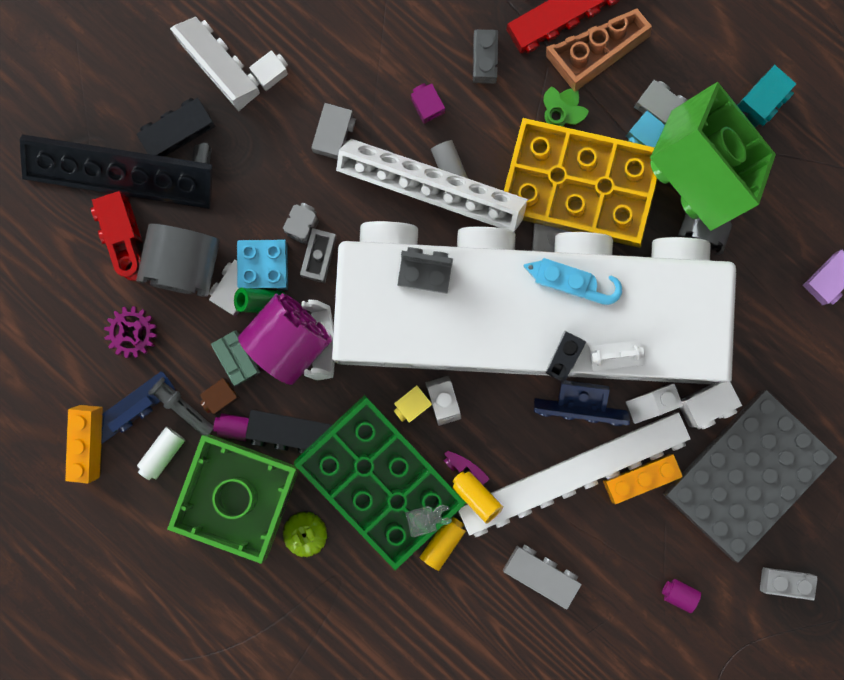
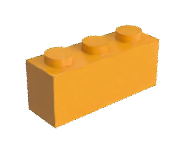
[65,405,103,484]
[603,454,683,504]

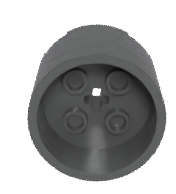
[136,224,220,297]

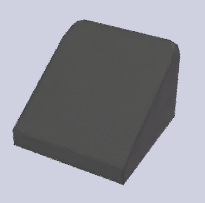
[192,143,212,164]

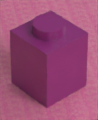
[411,83,445,124]

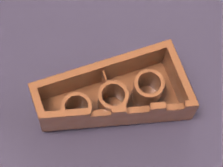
[546,9,652,92]

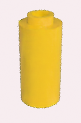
[452,472,503,524]
[419,517,466,571]

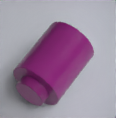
[213,413,249,442]
[662,579,701,614]

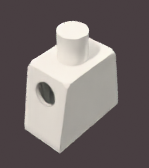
[425,376,461,426]

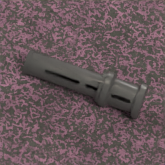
[148,377,214,435]

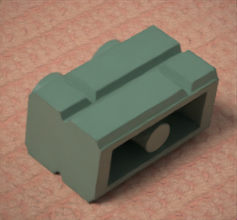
[211,330,261,387]

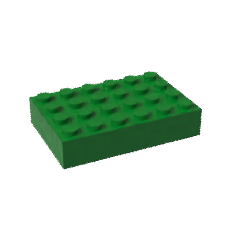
[294,395,466,570]

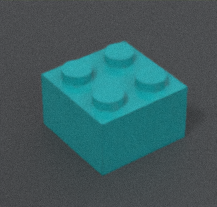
[737,65,796,127]

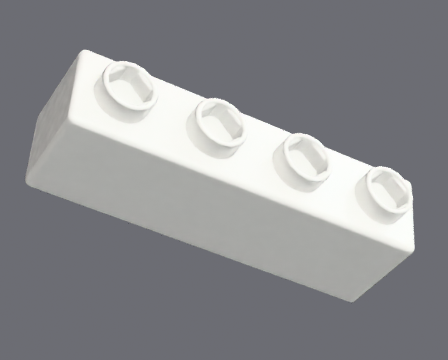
[332,221,736,384]

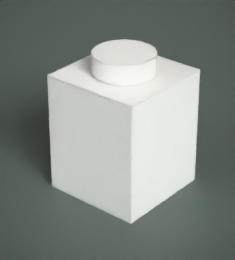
[249,50,288,91]

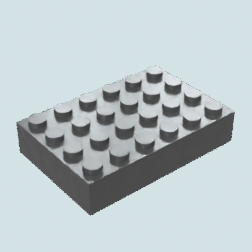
[663,390,837,563]

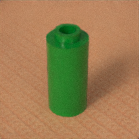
[234,288,285,313]

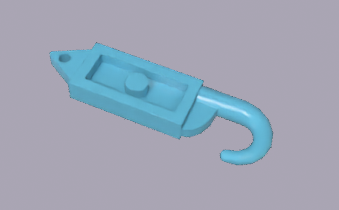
[523,258,622,305]

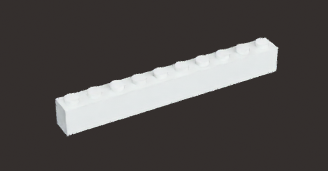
[459,412,690,537]

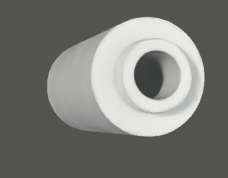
[137,426,185,480]

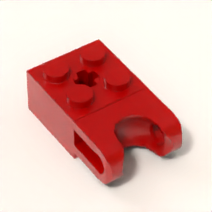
[91,191,143,281]

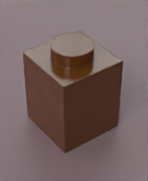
[200,378,239,415]

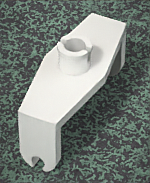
[301,300,335,381]

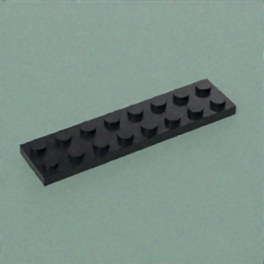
[19,134,212,209]

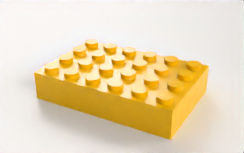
[504,118,658,248]

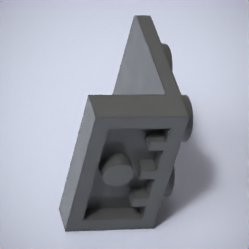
[397,247,453,294]

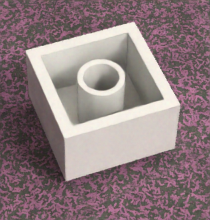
[680,382,742,429]

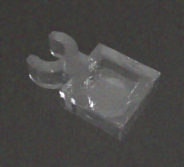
[406,505,452,537]

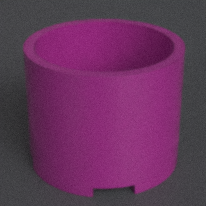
[238,293,332,385]

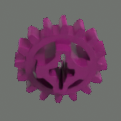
[104,306,158,358]

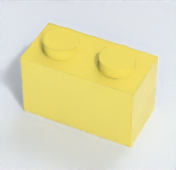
[393,386,432,423]

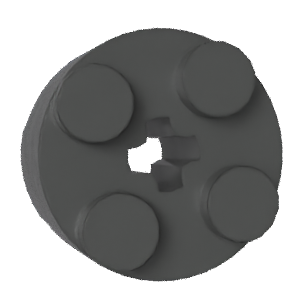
[678,213,732,255]

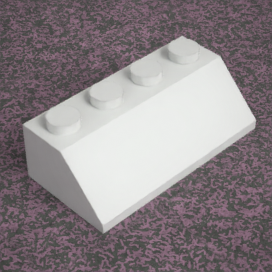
[170,17,260,111]

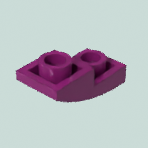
[443,451,490,485]

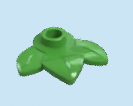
[543,86,589,127]

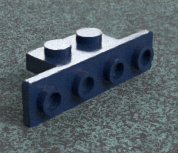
[101,371,176,445]
[534,380,630,426]

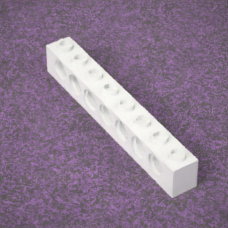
[336,139,528,233]

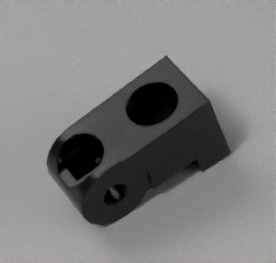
[546,331,586,382]

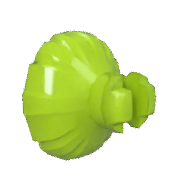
[283,512,327,557]

